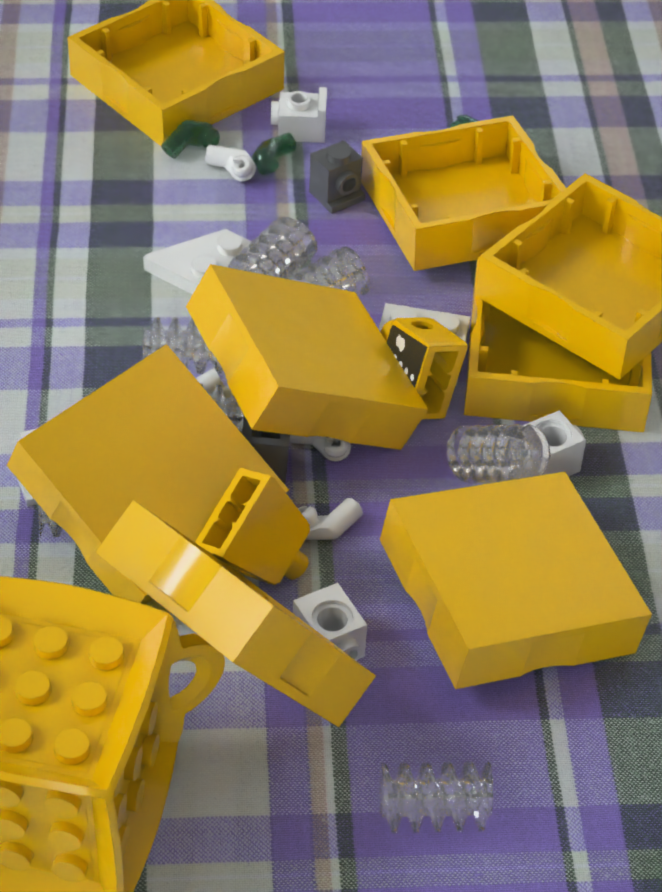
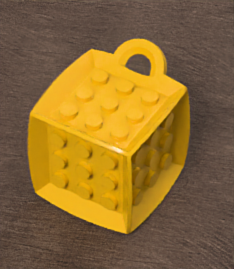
[0,576,225,892]

